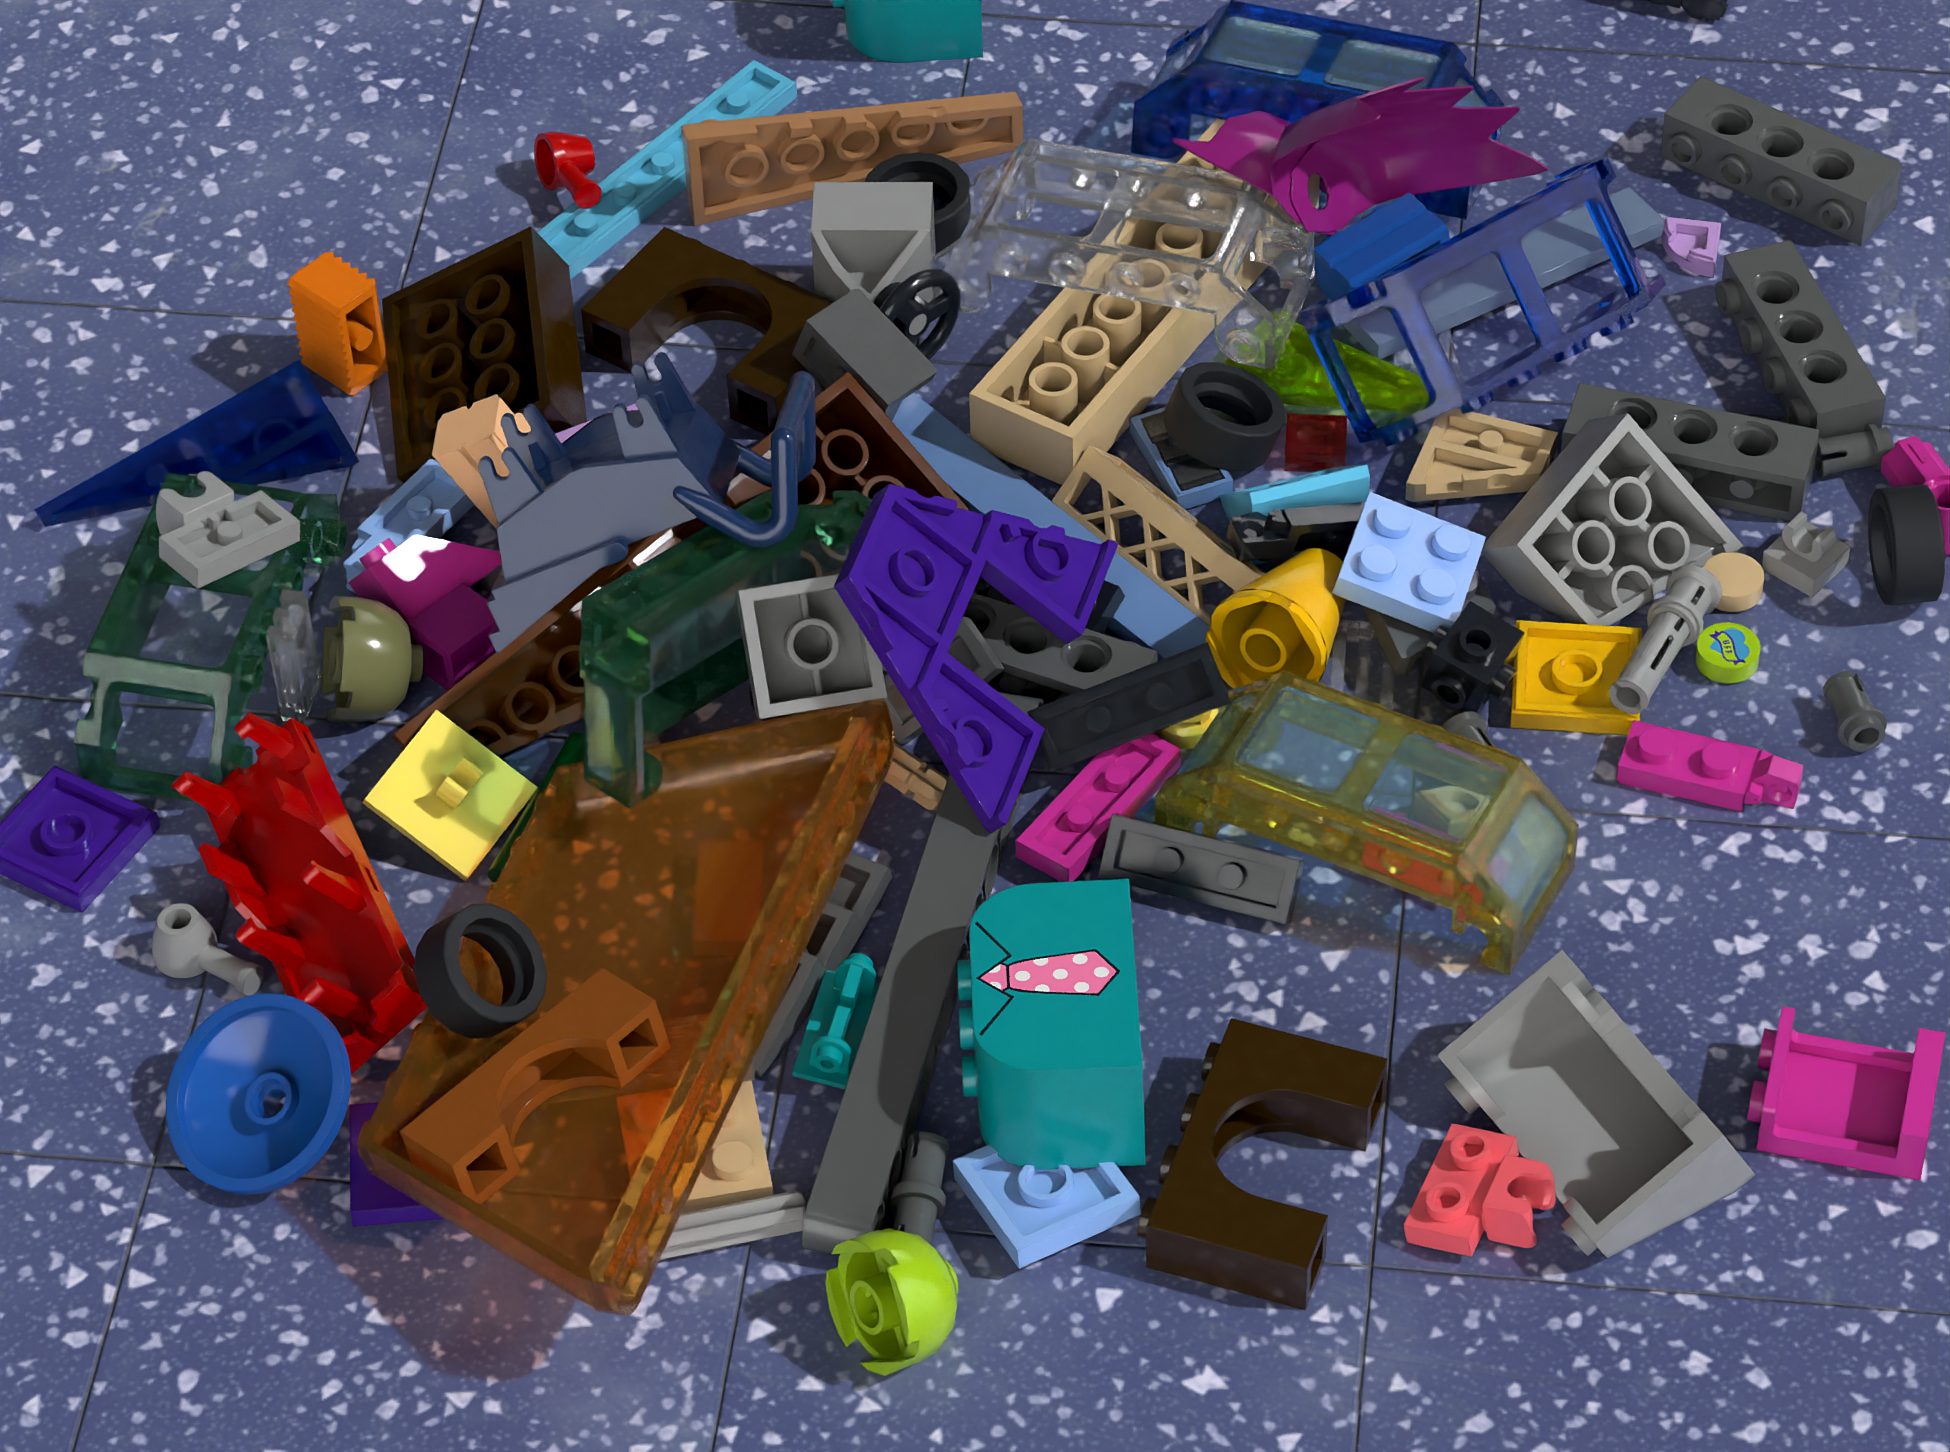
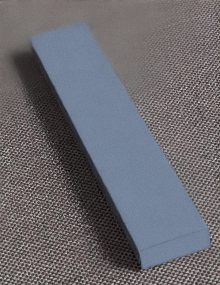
[1343,187,1665,361]

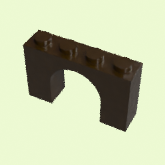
[581,227,834,436]
[1137,1018,1387,1311]

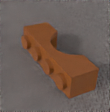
[400,968,671,1213]

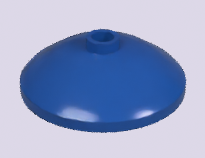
[166,993,351,1195]

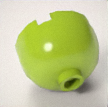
[825,1229,958,1376]

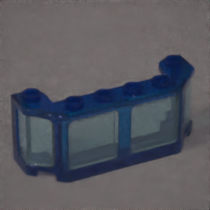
[1131,0,1504,220]

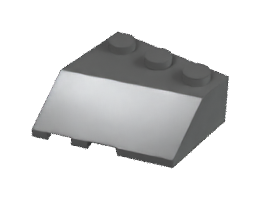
[1481,413,1743,626]

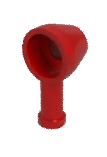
[534,132,602,209]

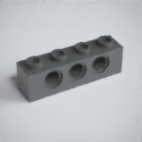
[1660,76,1902,246]
[1715,240,1886,456]
[1561,382,1820,521]
[963,593,1157,705]

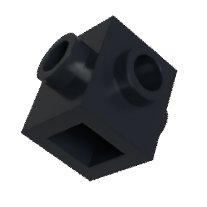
[1421,601,1525,713]

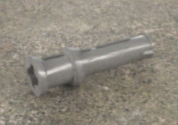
[1609,565,1722,714]

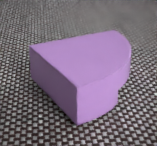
[1661,217,1721,278]

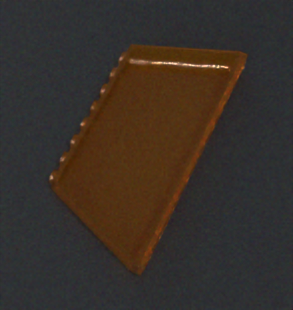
[357,700,894,1316]

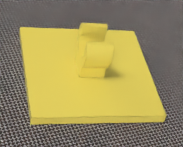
[362,710,538,882]

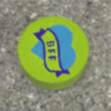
[1695,622,1761,684]

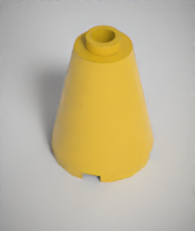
[1205,548,1346,705]

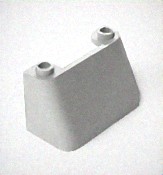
[1437,950,1755,1258]

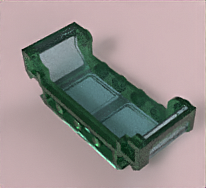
[579,491,872,809]

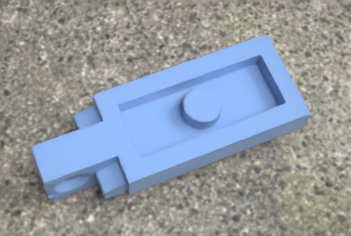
[343,459,475,592]

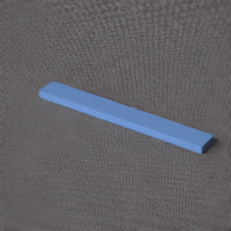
[892,393,1210,661]

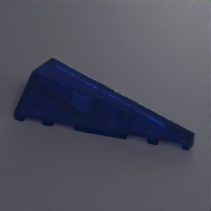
[34,359,360,527]

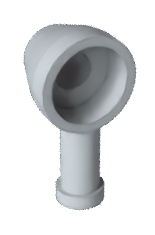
[152,903,265,996]

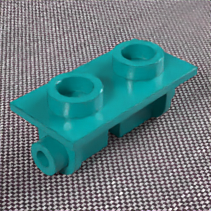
[792,953,880,1090]

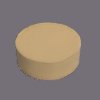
[1700,552,1764,612]

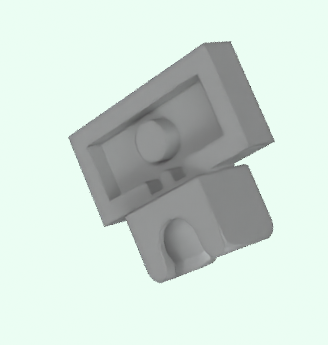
[156,471,300,589]

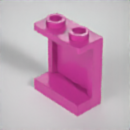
[1747,1006,1946,1180]

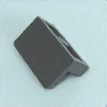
[792,289,937,421]

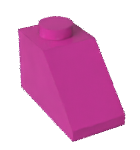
[348,534,502,625]

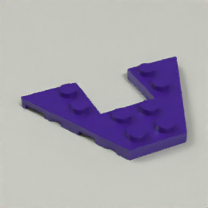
[834,484,1118,834]

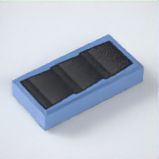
[1129,407,1233,510]

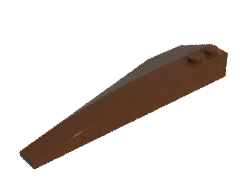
[392,372,969,756]

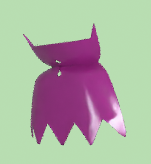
[1173,77,1548,236]

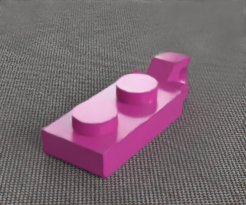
[1616,720,1803,812]

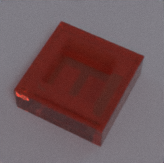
[1284,413,1348,472]

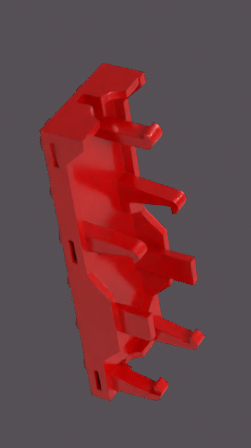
[171,713,427,1075]

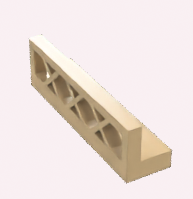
[1052,445,1265,626]

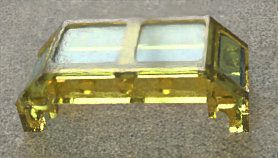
[1155,670,1579,975]

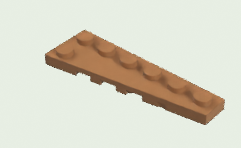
[681,91,1024,226]

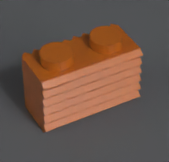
[287,252,388,396]

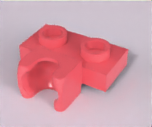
[1403,1123,1556,1257]

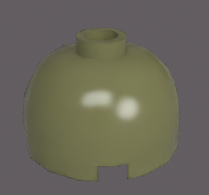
[321,596,423,723]

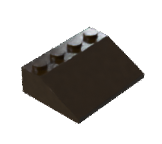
[382,226,587,483]

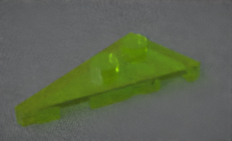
[1223,311,1450,415]

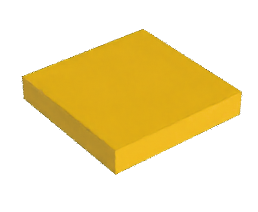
[1510,620,1642,735]

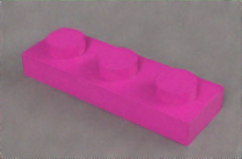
[1015,734,1181,882]

